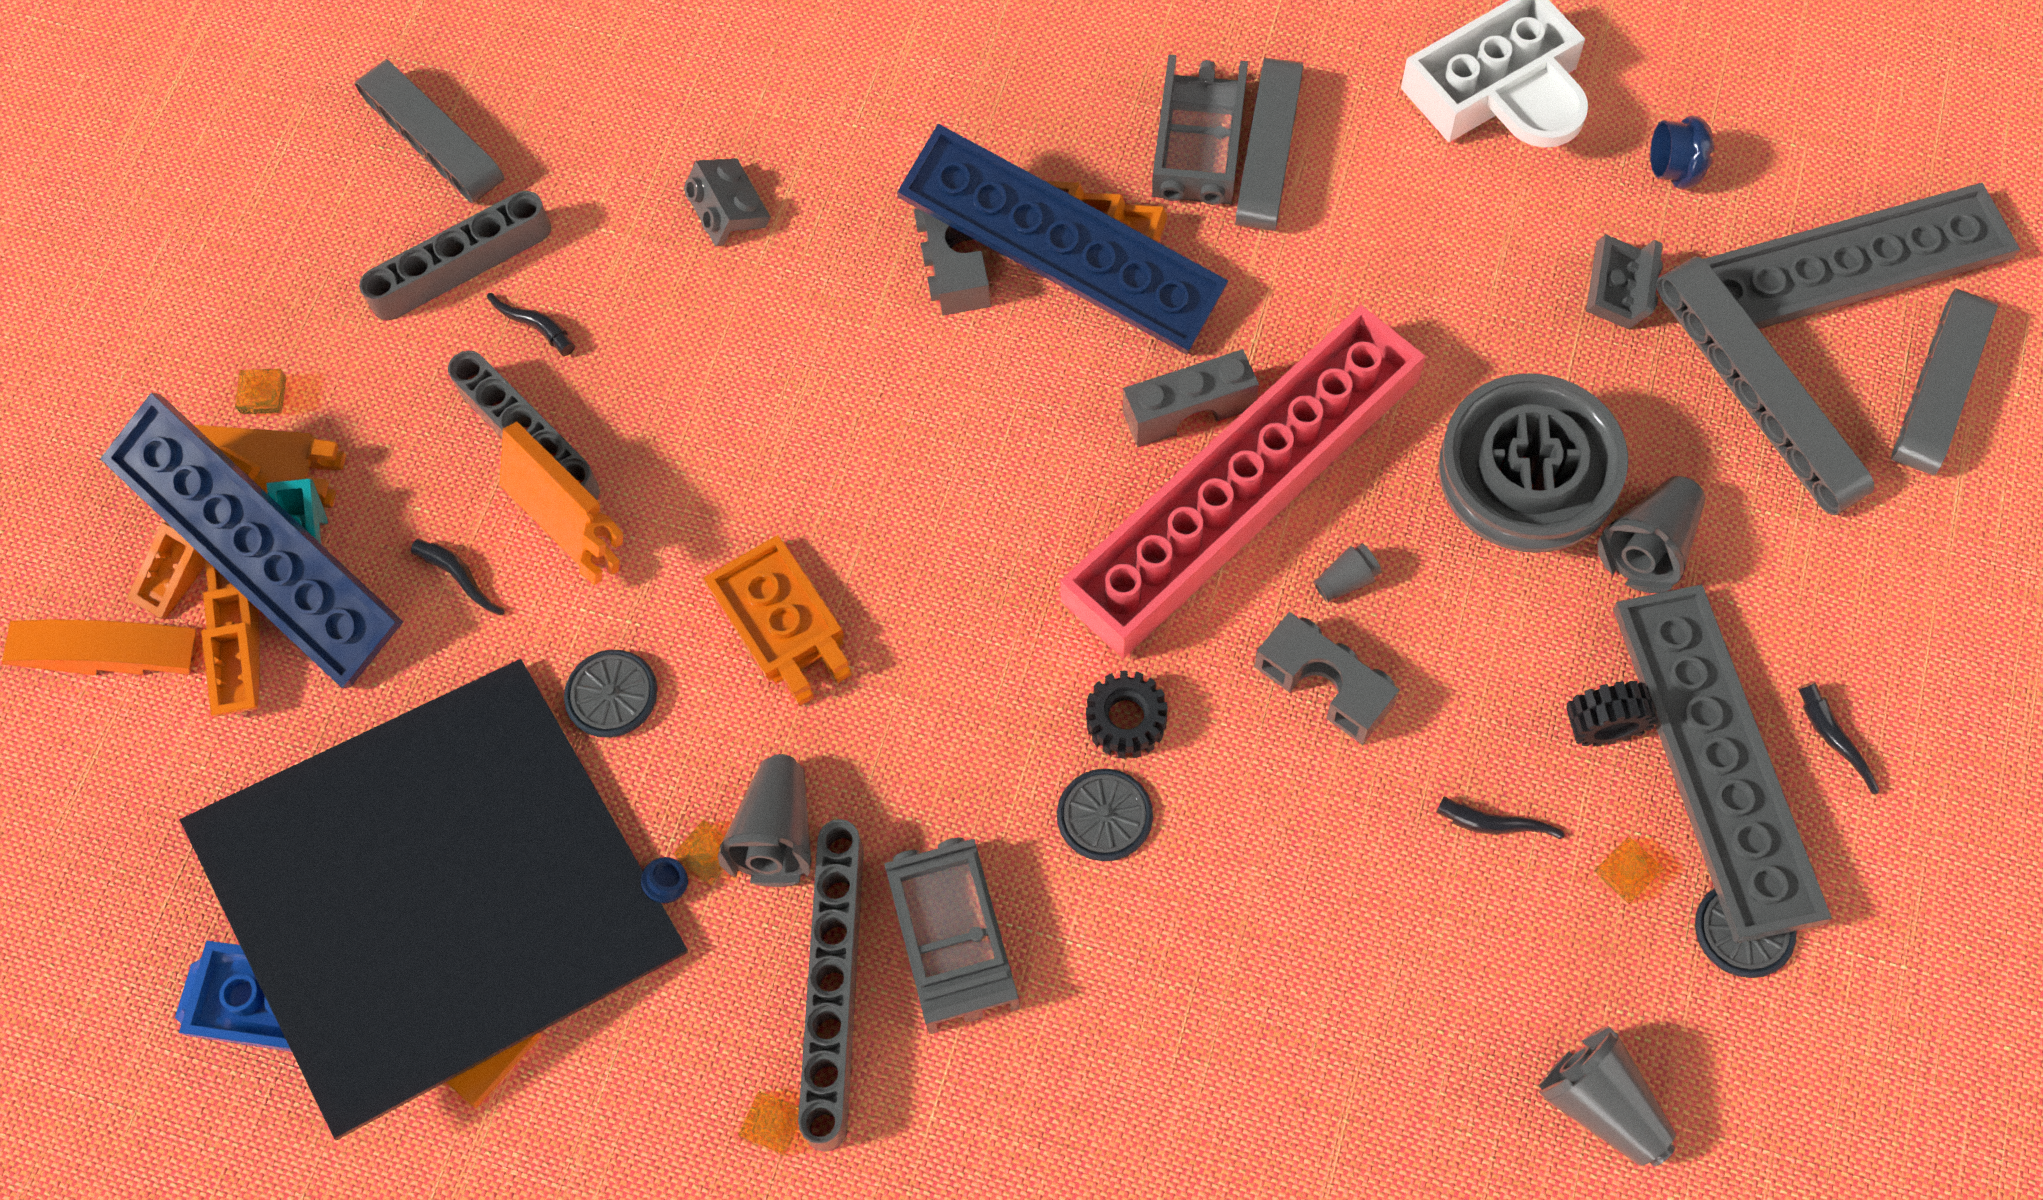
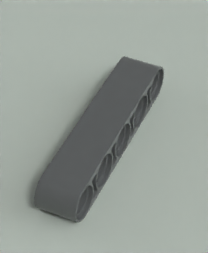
[1235,57,1304,231]
[354,59,505,204]
[359,191,551,320]
[1891,288,1998,476]
[448,350,600,500]

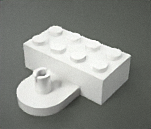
[1401,0,1588,147]

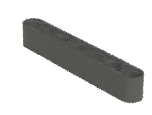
[1656,256,1874,516]
[798,819,864,1152]

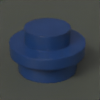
[641,857,688,903]

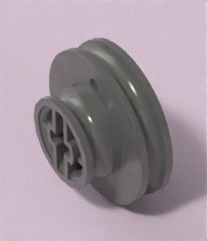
[1438,373,1628,553]

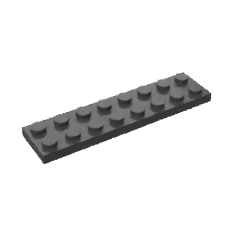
[1674,182,2020,329]
[1613,584,1832,944]

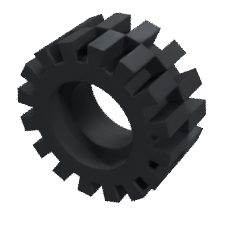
[1086,670,1168,759]
[1566,681,1658,747]

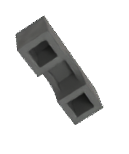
[913,208,991,316]
[1123,349,1259,448]
[1254,611,1400,745]

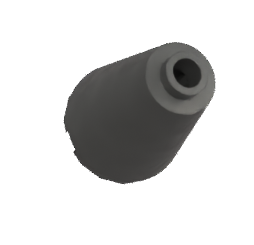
[1597,476,1706,594]
[718,754,812,887]
[1539,1026,1676,1167]

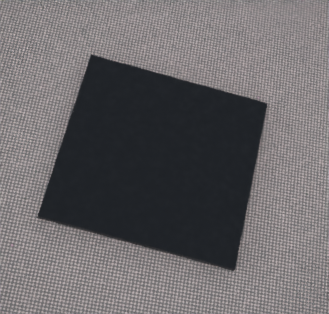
[179,659,688,1141]

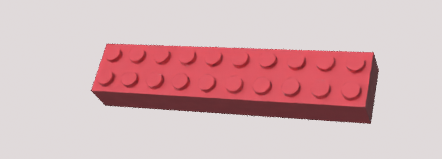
[1060,305,1425,659]

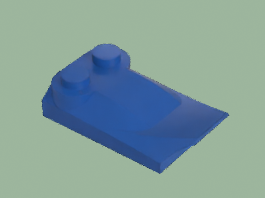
[175,940,292,1052]

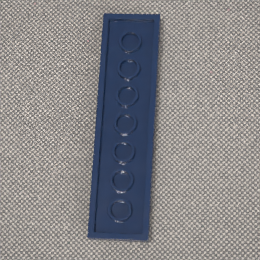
[897,123,1228,355]
[100,393,404,688]

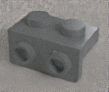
[684,158,771,246]
[1586,234,1663,329]

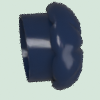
[1650,115,1714,190]

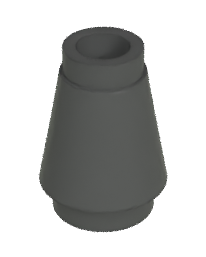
[1313,543,1382,603]

